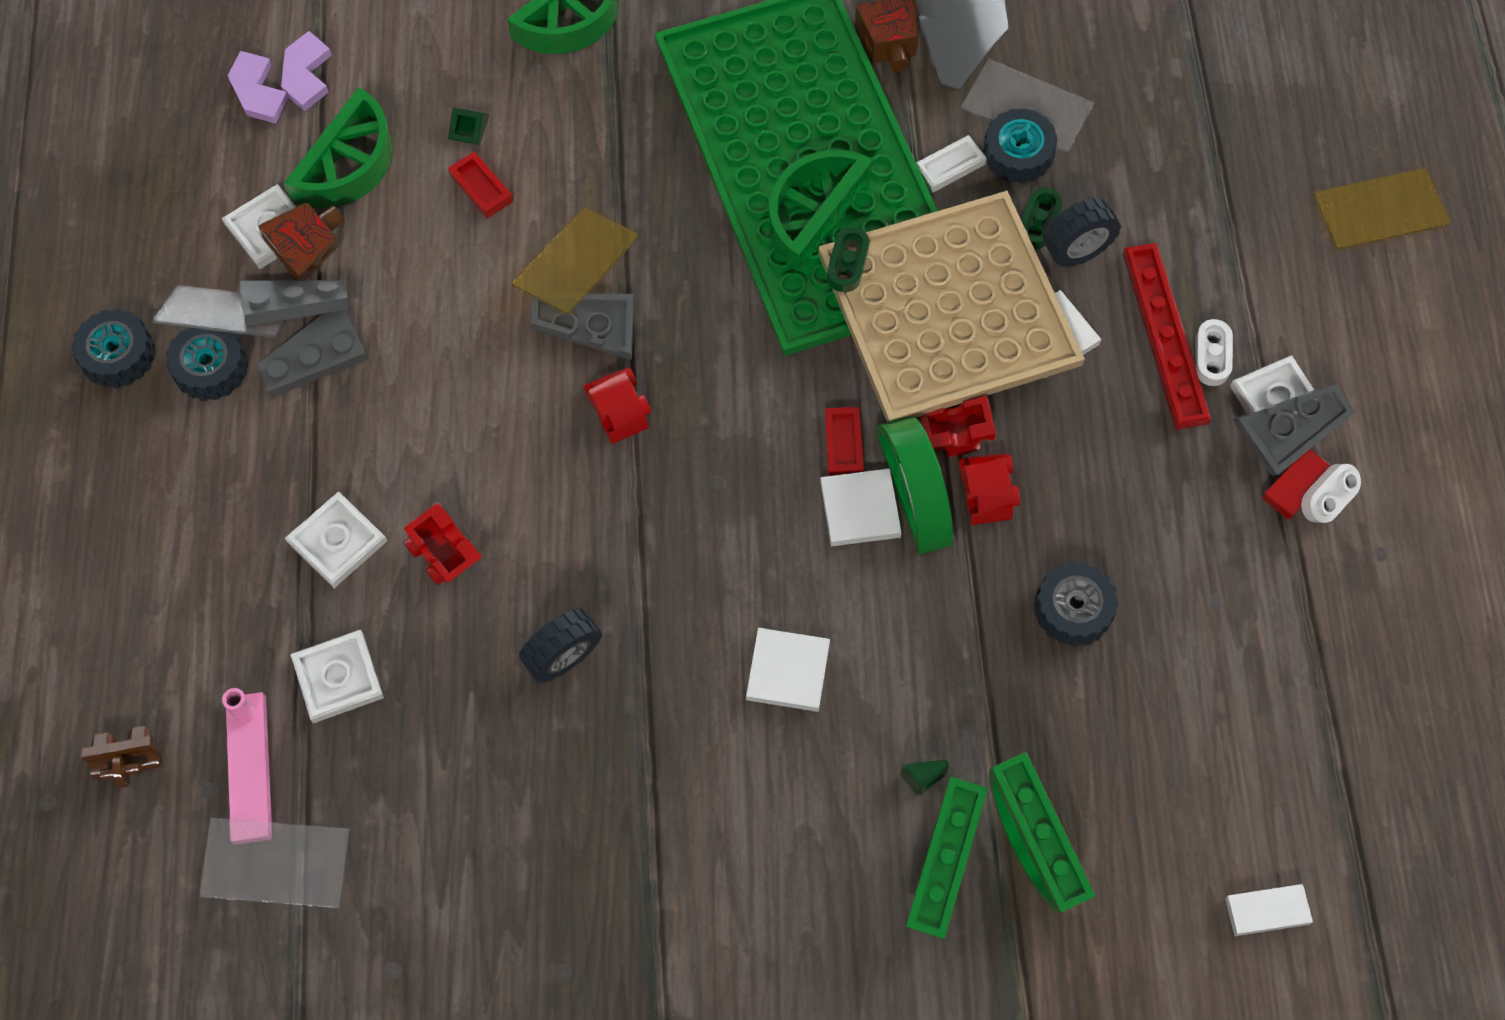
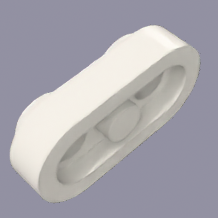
[1195,319,1233,386]
[1301,464,1361,523]

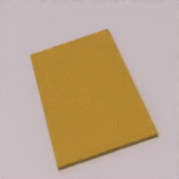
[1313,168,1451,250]
[512,207,639,315]

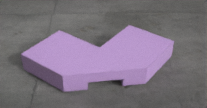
[281,31,332,112]
[228,51,289,124]

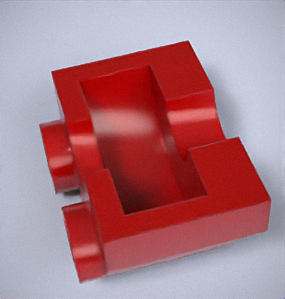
[583,367,652,444]
[920,396,996,457]
[957,453,1020,525]
[403,502,482,586]

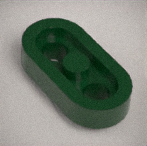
[1021,187,1063,249]
[827,227,870,292]

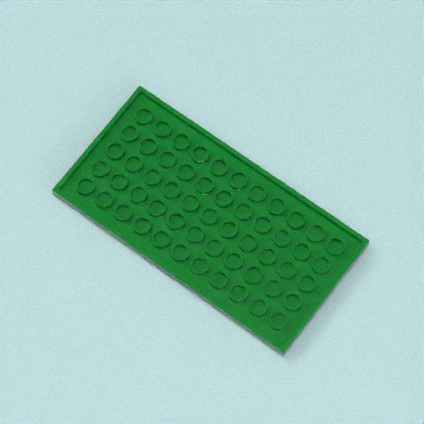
[655,0,938,357]

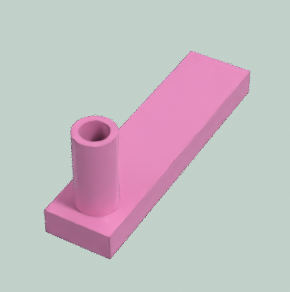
[222,688,272,845]

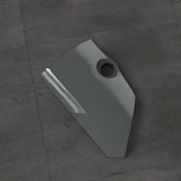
[914,0,1008,91]

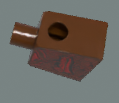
[854,0,918,72]
[258,203,345,281]

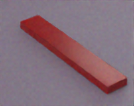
[1123,243,1211,430]

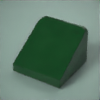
[448,107,489,145]
[900,760,949,796]

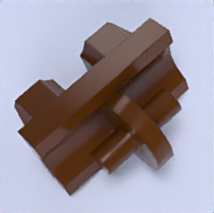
[81,726,161,788]

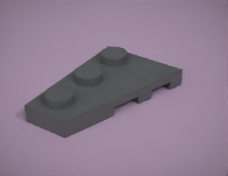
[239,280,350,327]

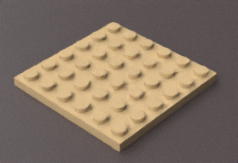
[818,191,1085,423]

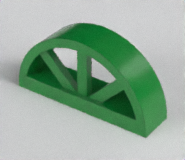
[507,0,619,54]
[284,87,393,208]
[769,150,873,272]
[875,416,953,555]
[989,752,1096,913]
[906,777,988,940]

